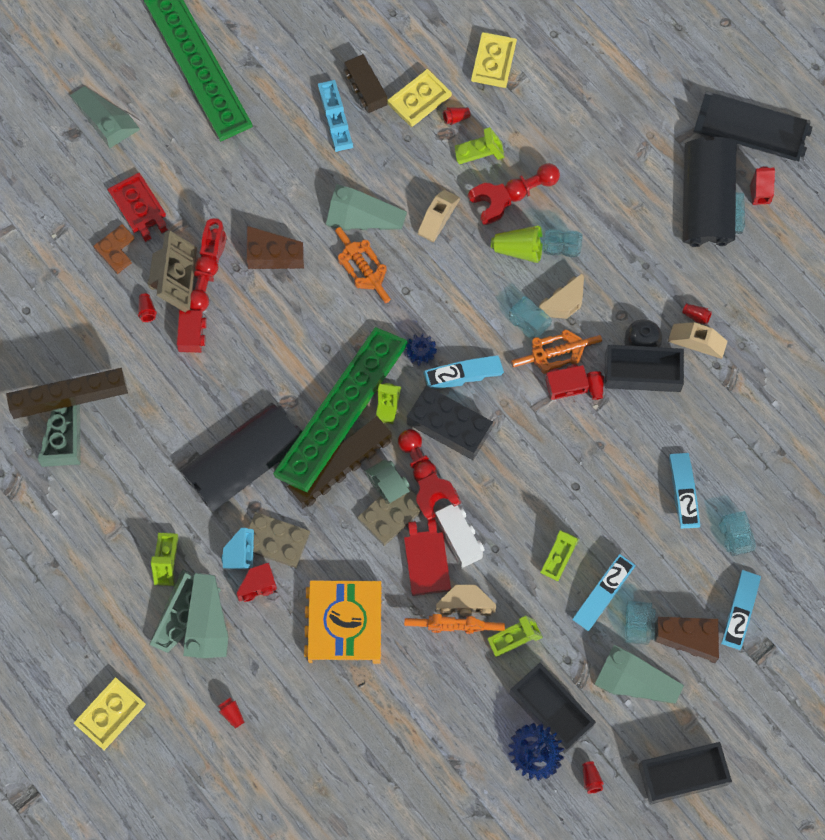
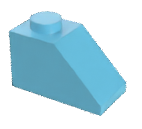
[221,528,254,569]

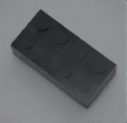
[605,345,684,392]
[407,385,493,460]
[509,663,596,754]
[638,742,732,805]

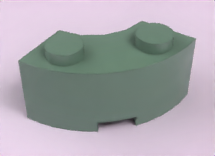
[365,459,410,504]

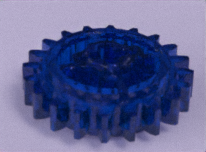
[508,723,564,781]

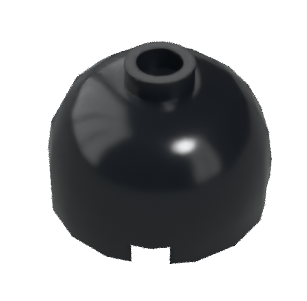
[624,319,662,347]

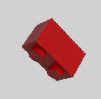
[177,310,207,353]
[545,365,589,400]

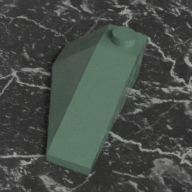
[70,86,140,149]
[326,184,407,231]
[149,569,221,653]
[183,573,229,658]
[594,645,684,704]

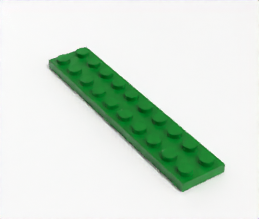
[143,0,253,142]
[273,327,408,492]

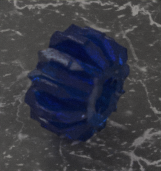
[405,333,437,366]

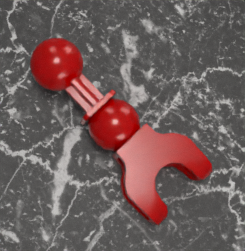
[468,163,560,225]
[190,218,227,312]
[398,429,461,521]

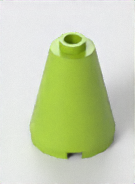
[491,226,543,263]

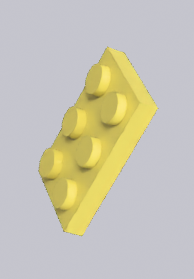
[471,32,517,88]
[387,69,452,128]
[74,677,146,750]

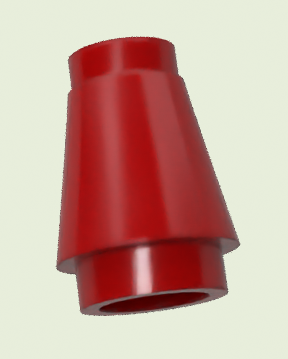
[443,107,471,125]
[138,293,157,322]
[682,303,712,325]
[586,371,604,400]
[218,697,245,729]
[582,761,604,794]

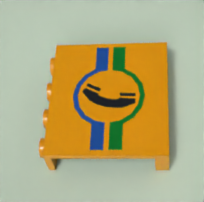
[304,581,382,664]

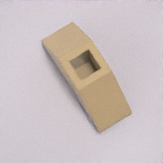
[418,190,460,243]
[538,274,584,319]
[668,322,728,359]
[436,585,496,616]

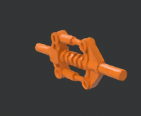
[335,227,391,303]
[511,330,602,374]
[404,614,505,634]

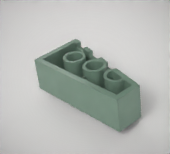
[38,404,81,467]

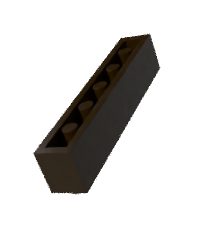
[6,367,128,419]
[287,416,392,509]

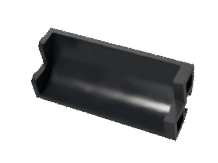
[693,91,813,162]
[682,137,737,247]
[180,403,302,511]

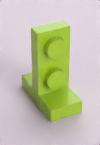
[455,127,505,164]
[376,383,401,424]
[540,530,580,581]
[151,533,178,586]
[487,616,543,657]

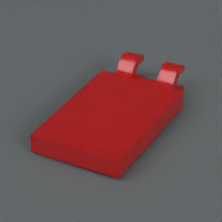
[107,172,168,242]
[404,519,451,596]

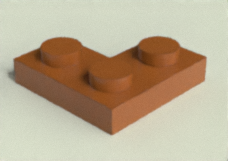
[93,224,135,274]

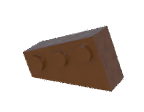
[247,226,304,269]
[655,617,719,663]

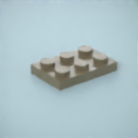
[357,488,422,546]
[249,512,310,569]

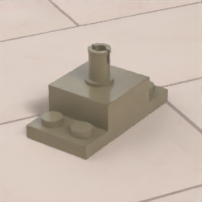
[147,230,197,312]

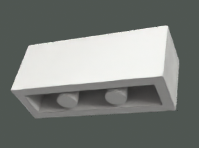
[435,504,484,568]

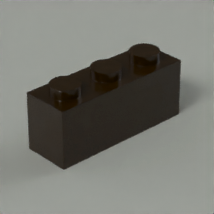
[343,54,387,113]

